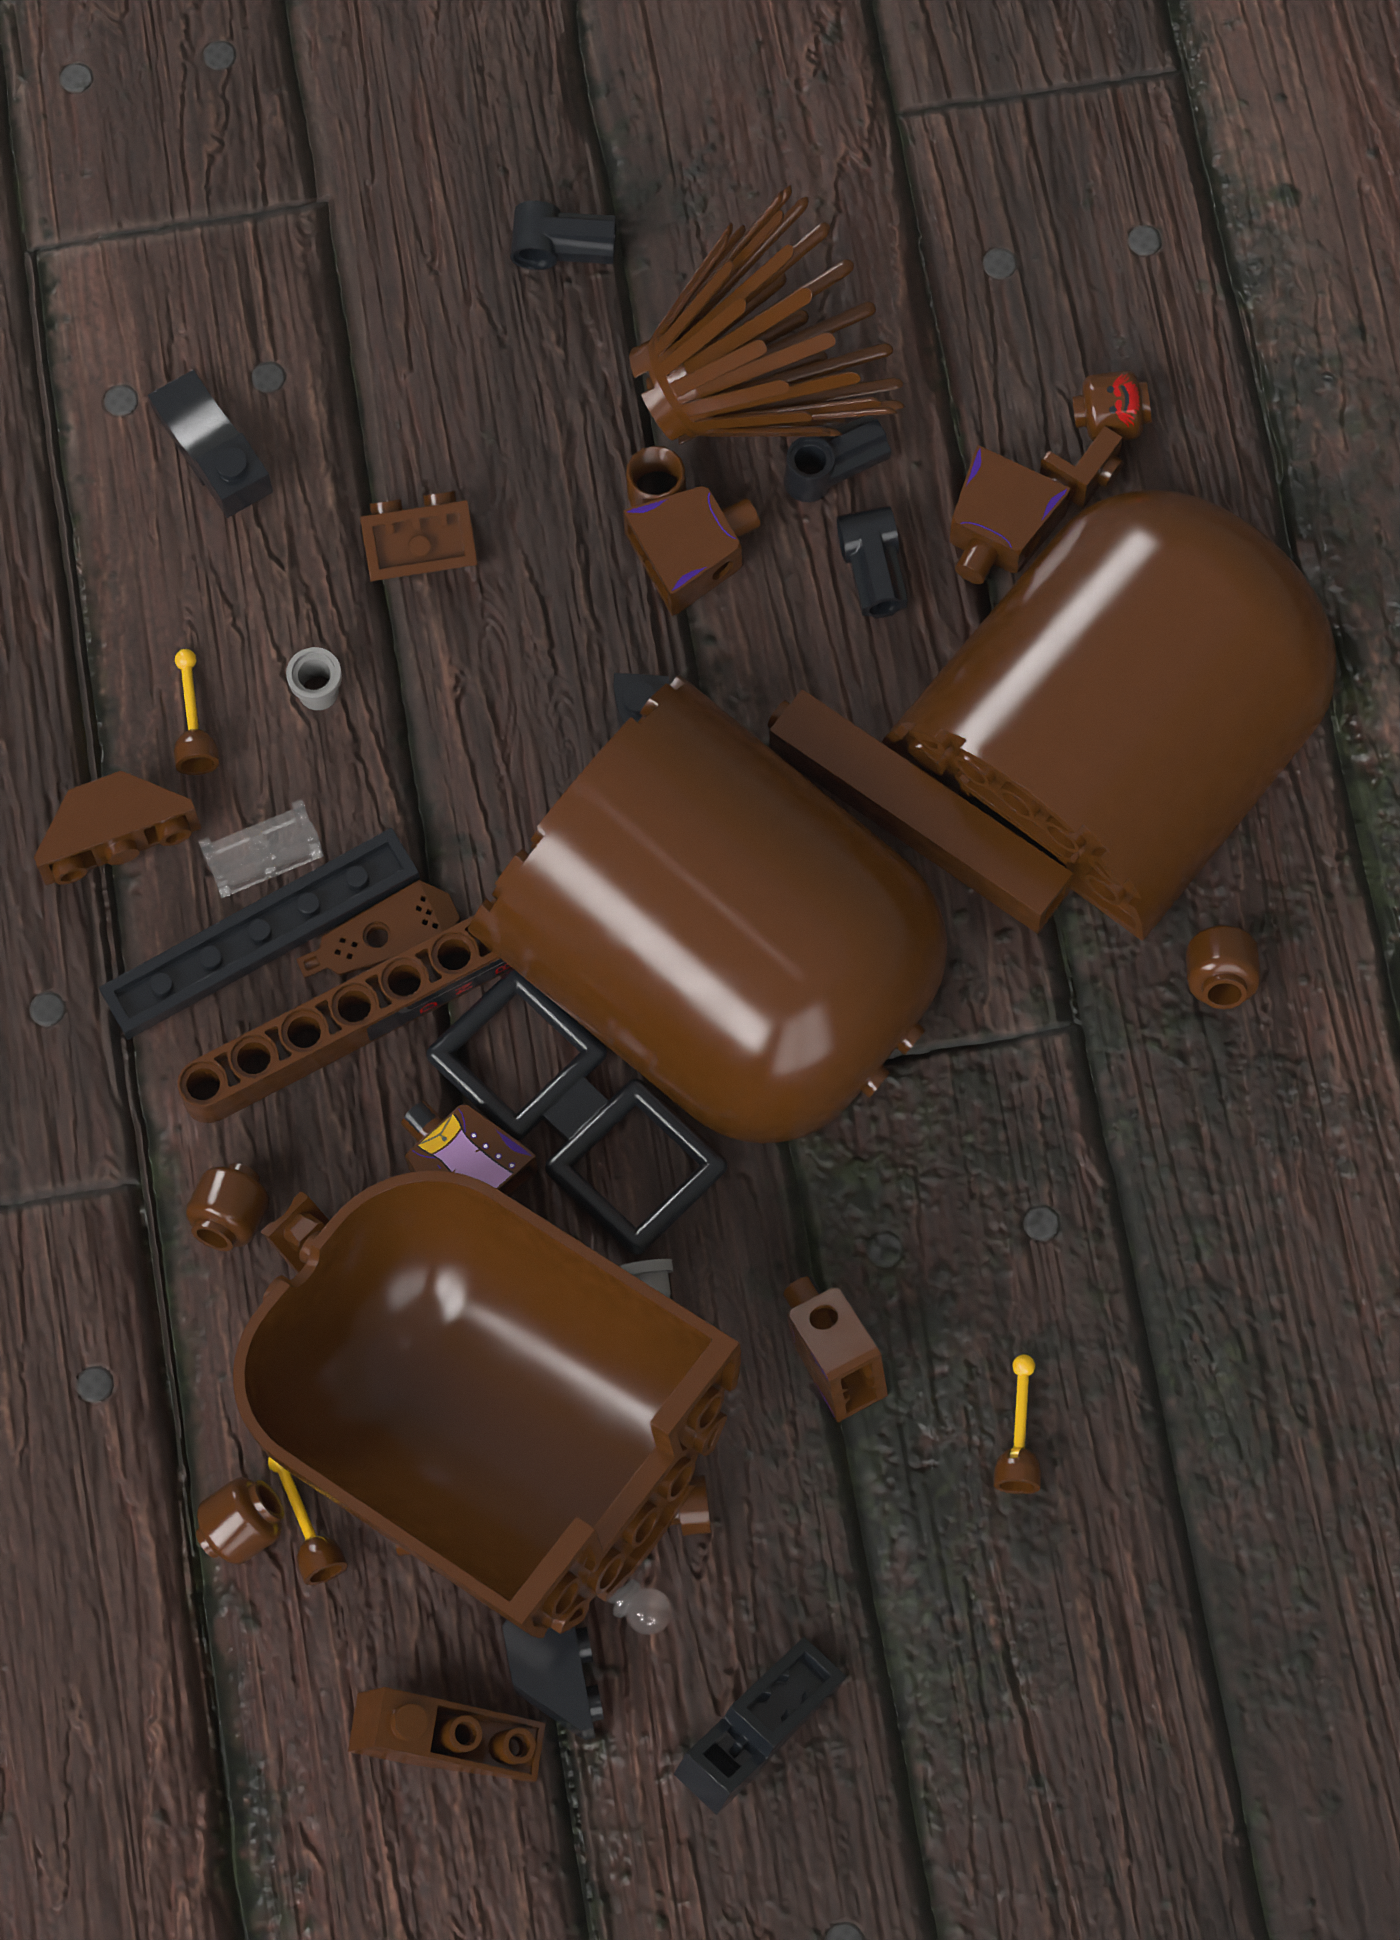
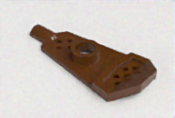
[296,880,461,979]

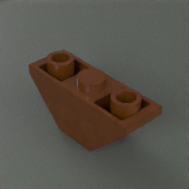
[34,771,202,886]

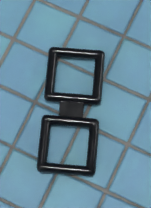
[426,968,728,1255]

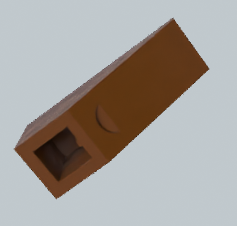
[348,1687,546,1782]

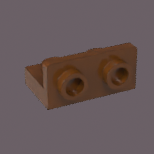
[360,491,478,582]

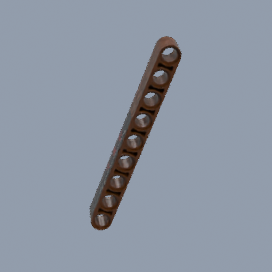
[177,916,512,1123]

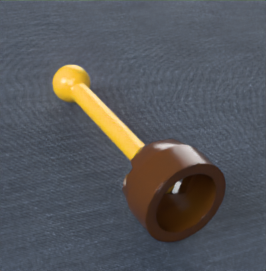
[174,649,219,775]
[994,1354,1041,1494]
[268,1457,348,1585]

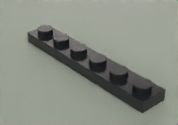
[98,828,420,1040]

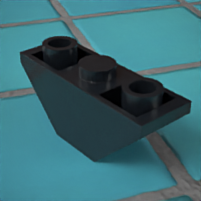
[502,1620,604,1740]

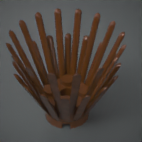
[629,185,905,445]

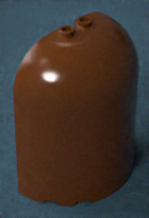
[881,490,1337,941]
[468,675,947,1143]
[233,1171,741,1638]

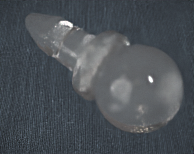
[607,1579,672,1635]

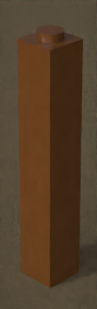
[767,689,1073,934]

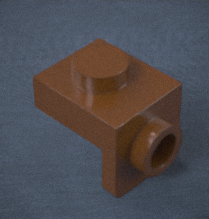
[1040,426,1124,508]

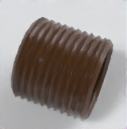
[626,446,686,507]

